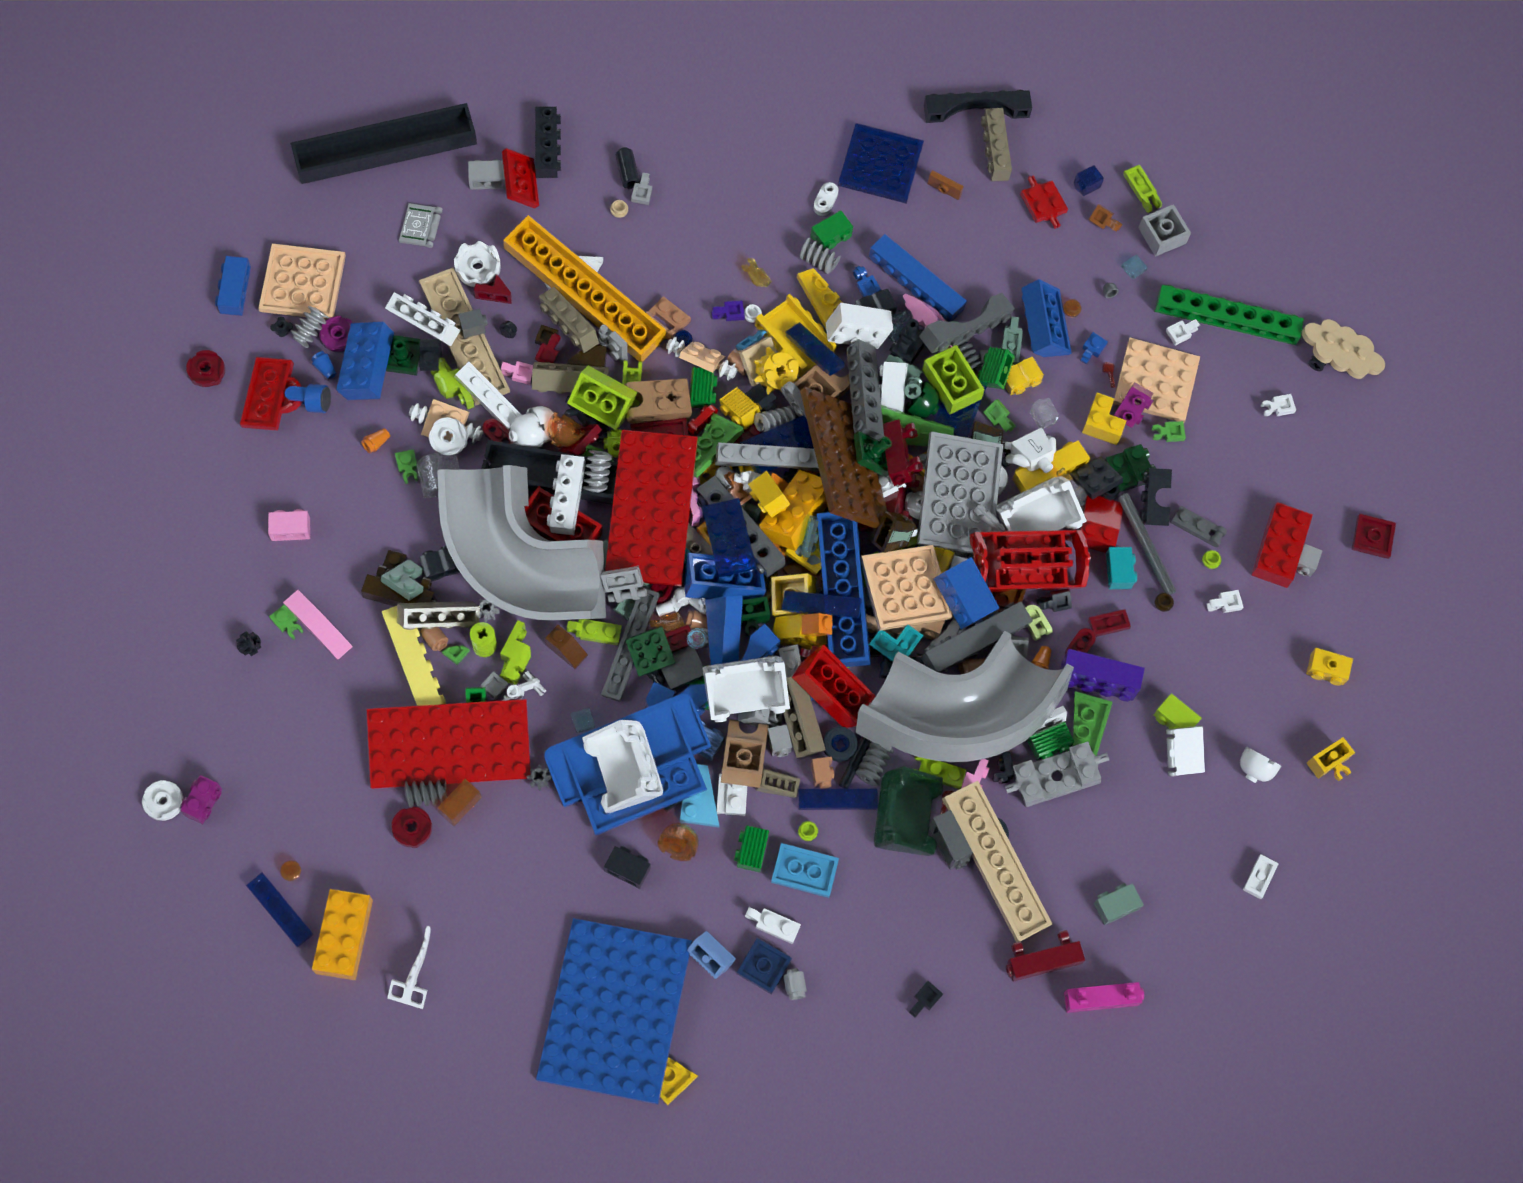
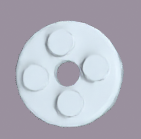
[454,241,501,287]

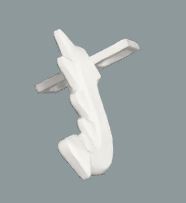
[388,926,431,1009]

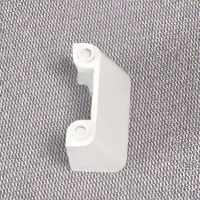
[996,476,1086,532]
[702,656,790,722]
[582,720,663,813]

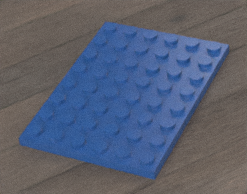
[536,918,693,1105]

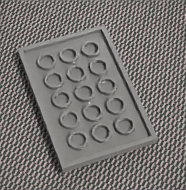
[917,432,1003,553]

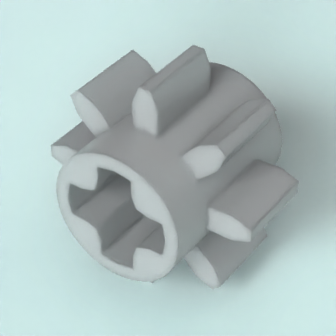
[479,599,500,622]

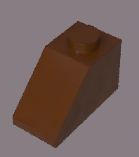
[545,624,588,669]

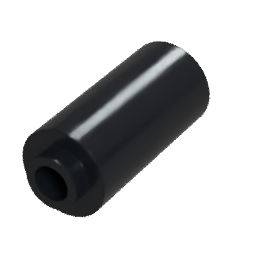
[615,147,640,189]

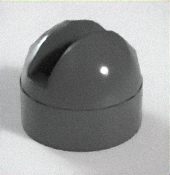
[1103,283,1119,298]

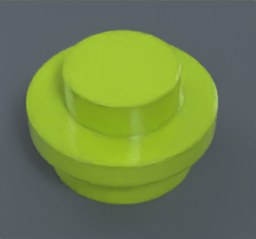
[1202,550,1221,569]
[798,821,818,841]

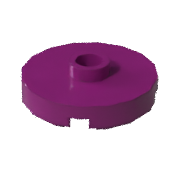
[319,316,353,352]

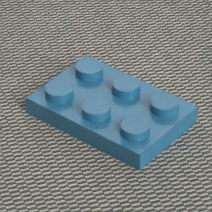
[771,843,839,898]

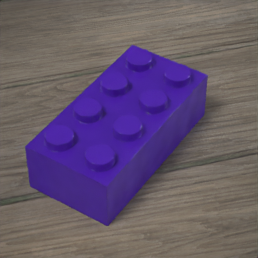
[1060,649,1145,702]

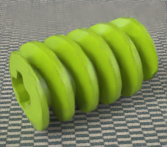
[470,622,497,657]

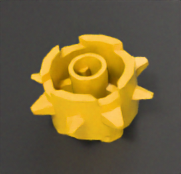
[754,347,799,395]

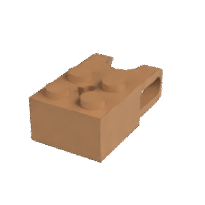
[794,354,850,399]
[625,378,692,424]
[721,719,768,788]

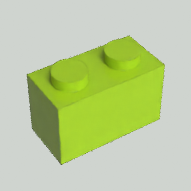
[1153,693,1202,735]

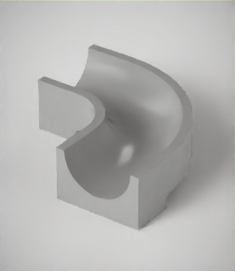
[437,465,606,620]
[856,631,1074,762]

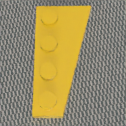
[796,268,843,329]
[660,1057,698,1106]

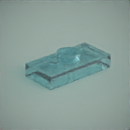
[801,515,819,558]

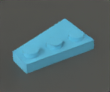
[680,764,719,827]

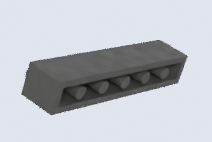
[921,602,1033,673]

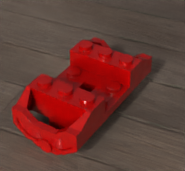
[969,530,1090,592]

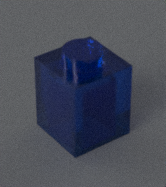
[1074,165,1104,196]

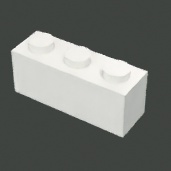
[879,362,908,413]

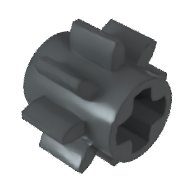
[527,765,552,791]

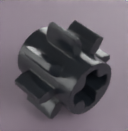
[236,631,261,656]

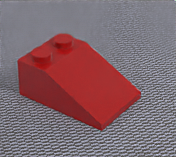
[1078,495,1123,553]

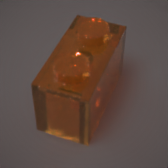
[437,779,482,826]

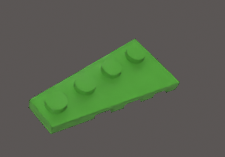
[879,405,954,446]
[694,413,744,478]
[1073,691,1112,756]

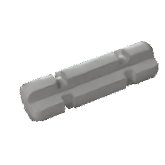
[973,503,1006,532]

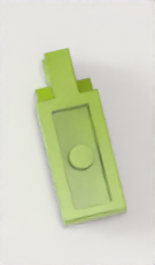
[567,619,622,646]

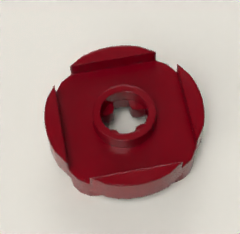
[186,350,225,387]
[392,807,432,848]

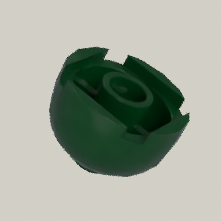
[905,381,940,419]

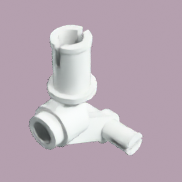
[655,587,706,617]
[502,671,546,701]

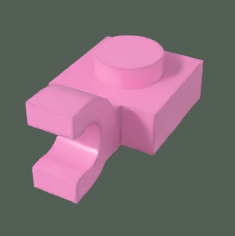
[501,361,533,385]

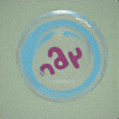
[687,628,707,649]

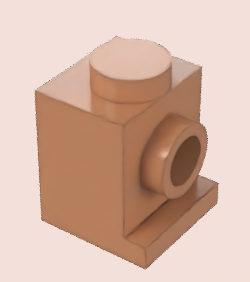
[811,757,834,789]

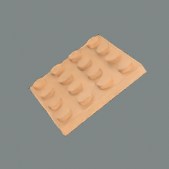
[259,244,346,320]
[1113,338,1200,423]
[860,545,953,631]

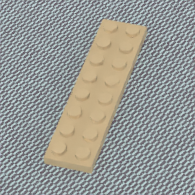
[419,268,510,406]
[942,781,1052,943]

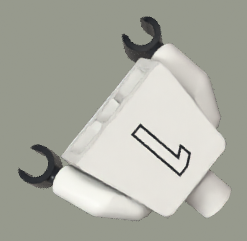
[1001,427,1056,473]

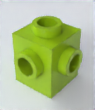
[604,429,622,458]

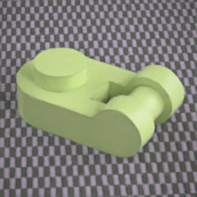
[1026,605,1053,641]

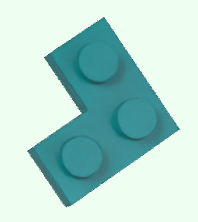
[869,625,923,662]

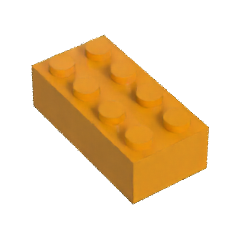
[759,470,828,551]
[312,889,373,980]

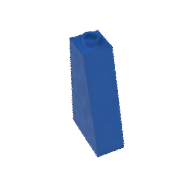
[705,595,743,665]

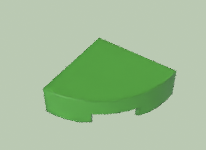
[442,645,470,665]

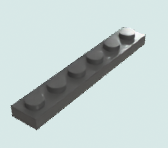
[601,587,660,702]

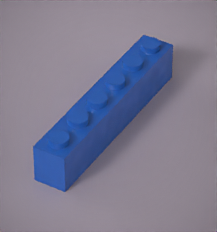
[869,234,967,322]

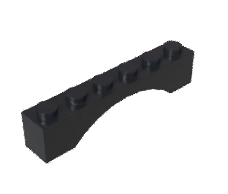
[924,89,1032,123]

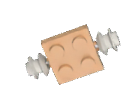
[666,337,737,380]
[409,399,483,443]

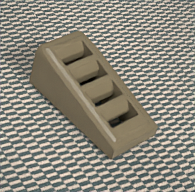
[756,769,800,798]

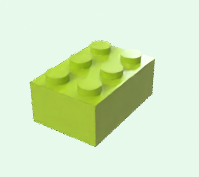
[922,345,985,414]
[567,365,637,430]

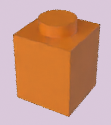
[801,613,832,637]

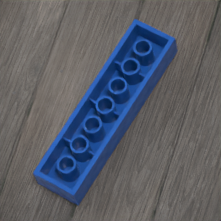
[817,512,871,667]

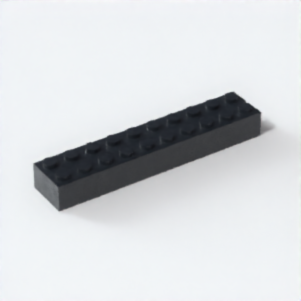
[290,103,477,184]
[481,440,618,505]

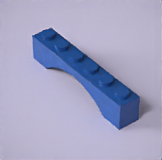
[679,624,780,716]

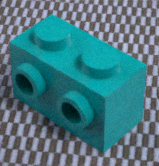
[1106,547,1137,589]

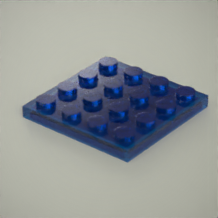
[838,123,924,204]

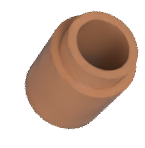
[727,349,747,375]
[420,627,448,651]

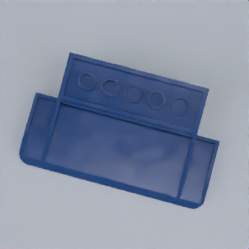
[544,694,712,835]

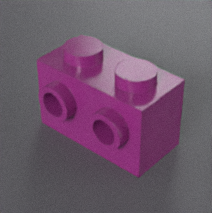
[1114,382,1154,428]
[180,775,222,825]

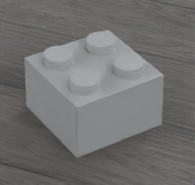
[1138,204,1191,257]

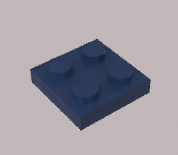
[736,938,792,995]

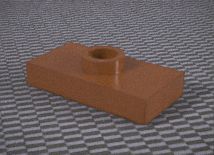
[927,170,964,200]

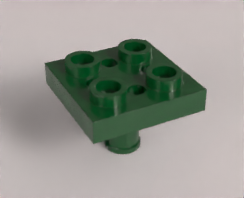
[386,335,420,376]
[854,431,892,477]
[625,626,675,676]

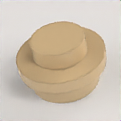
[610,200,628,218]

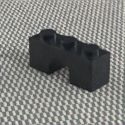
[1140,468,1172,526]

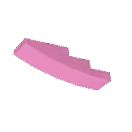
[283,590,353,660]

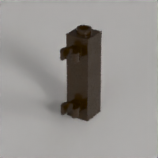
[361,565,437,607]

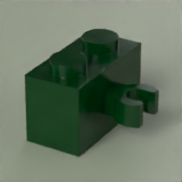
[741,597,770,636]

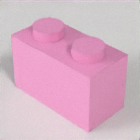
[268,509,310,541]

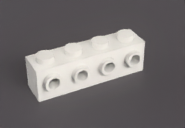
[385,292,460,346]
[547,454,586,535]

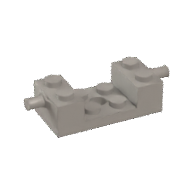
[1005,742,1109,807]

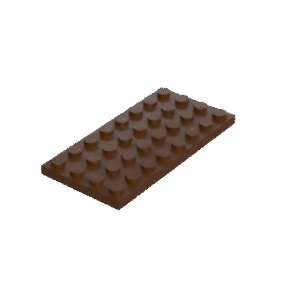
[800,387,887,529]

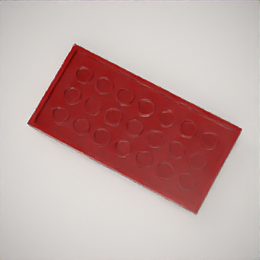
[605,430,698,586]
[367,699,531,789]

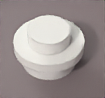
[744,304,762,322]

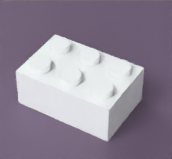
[826,303,893,349]

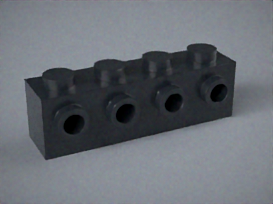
[535,106,561,178]

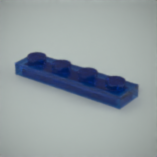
[785,322,845,376]
[782,590,862,619]
[798,788,878,810]
[246,872,314,948]

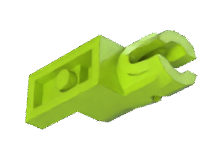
[430,358,474,410]
[499,620,531,685]

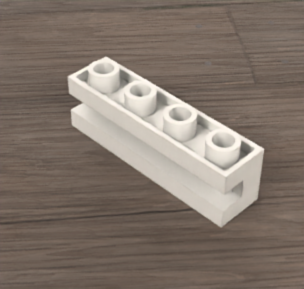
[454,362,521,430]

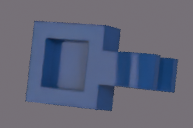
[1080,332,1108,364]

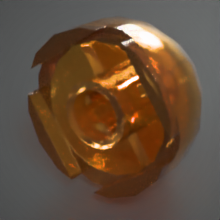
[547,412,586,448]
[658,823,699,861]

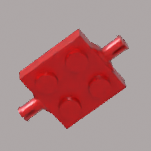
[1020,175,1068,229]

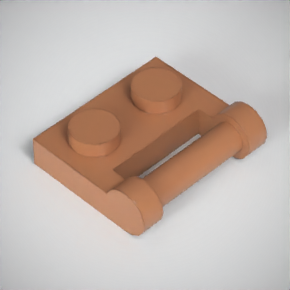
[646,296,691,340]

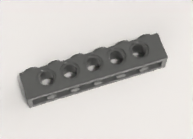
[847,339,884,440]
[697,476,786,578]

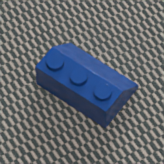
[933,557,999,629]

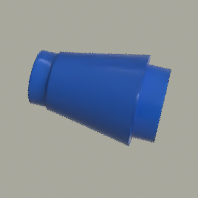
[311,351,337,380]

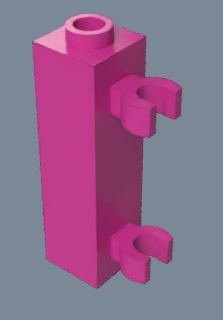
[1064,982,1144,1013]

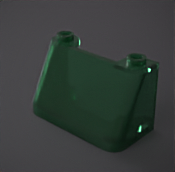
[874,766,943,856]

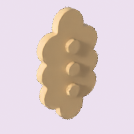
[1302,319,1385,379]

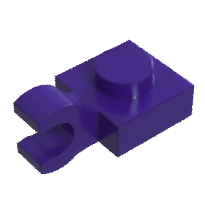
[711,300,745,321]

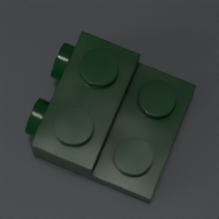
[1105,444,1156,493]

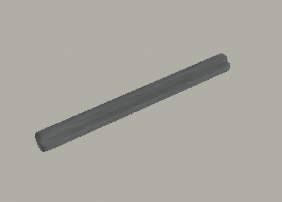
[1119,493,1176,595]

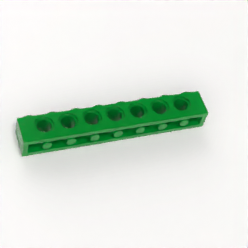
[1154,285,1304,345]

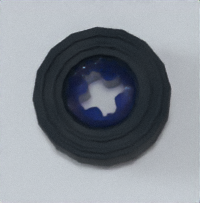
[823,726,858,762]

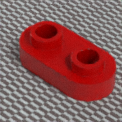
[688,405,718,436]

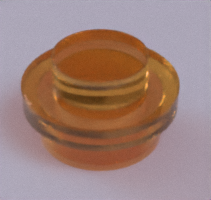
[1063,299,1081,317]
[280,861,301,881]

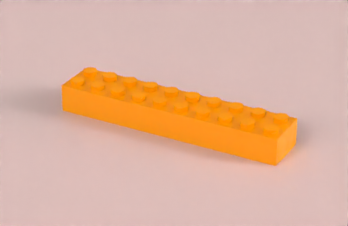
[503,215,666,362]

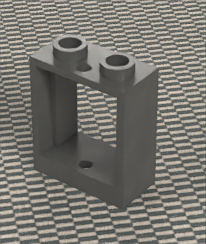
[929,810,973,870]

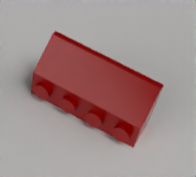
[792,645,876,728]

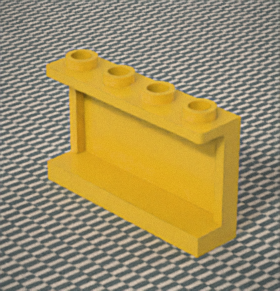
[755,294,836,377]

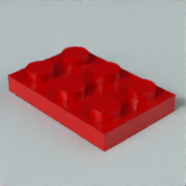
[502,148,539,209]

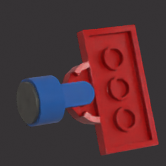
[240,357,331,431]

